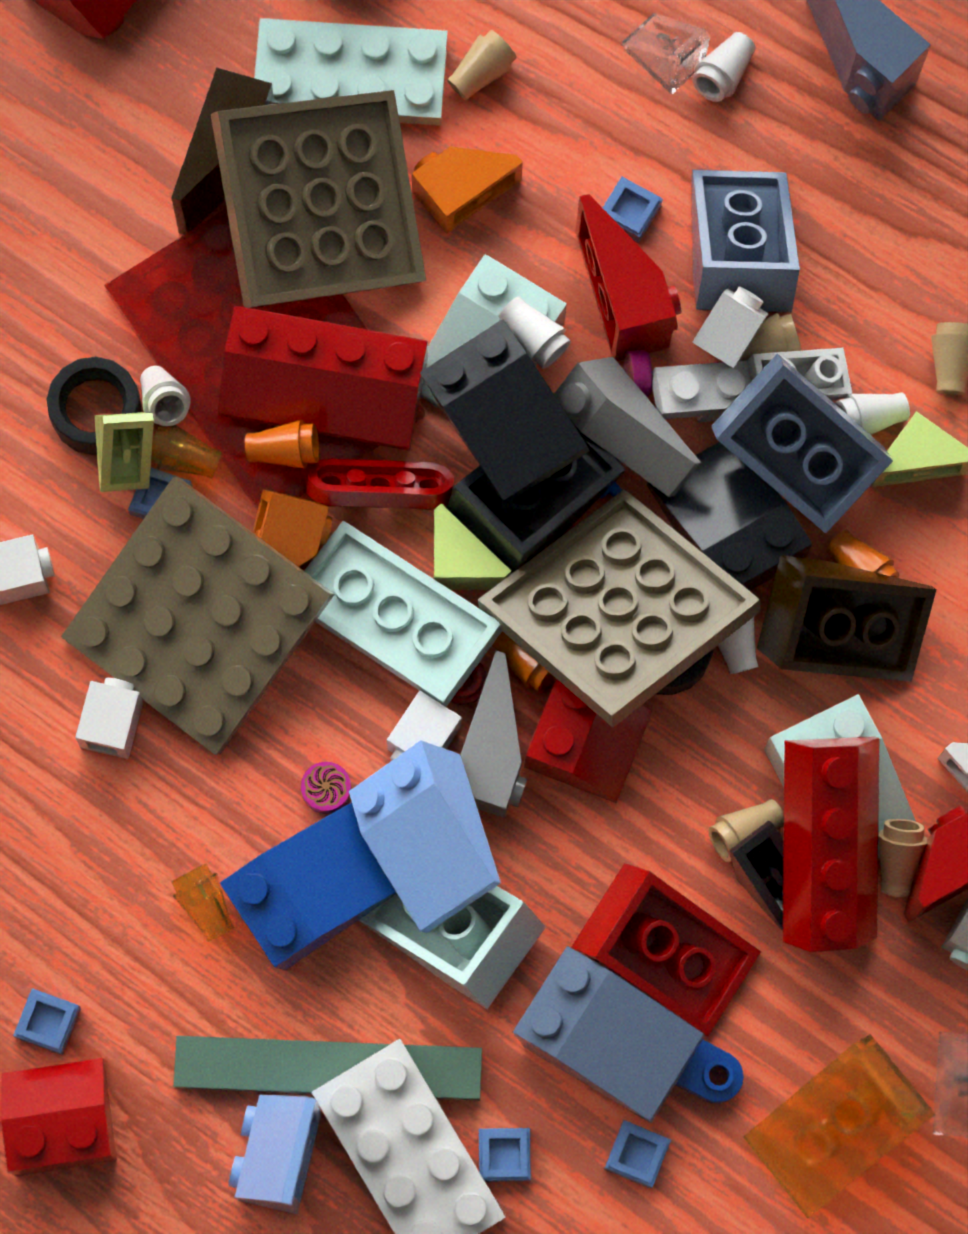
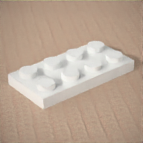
[312,1039,506,1234]

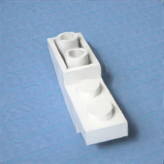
[652,348,852,422]

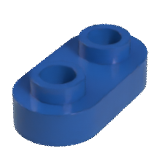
[676,1040,743,1104]

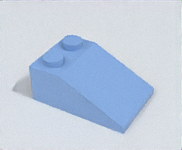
[349,740,501,933]
[228,1095,321,1214]

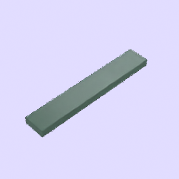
[173,1036,482,1101]

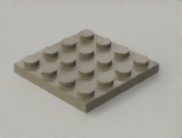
[211,90,426,308]
[61,477,335,755]
[478,489,761,727]

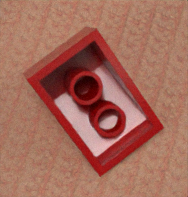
[576,194,681,361]
[571,863,761,1037]

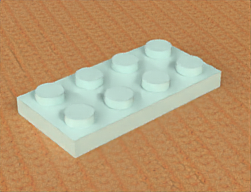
[254,18,447,126]
[304,521,502,707]

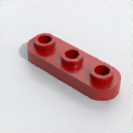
[306,458,454,510]

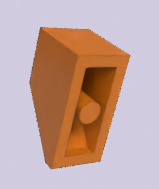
[412,146,523,234]
[252,489,332,567]

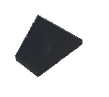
[729,821,784,931]

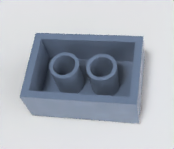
[711,353,893,533]

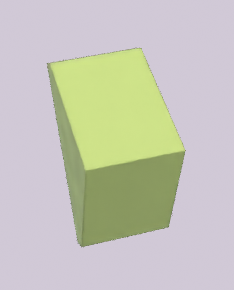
[871,411,968,487]
[94,412,154,492]
[434,504,511,590]

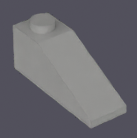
[554,357,701,497]
[461,651,527,818]

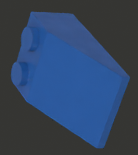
[220,802,397,970]

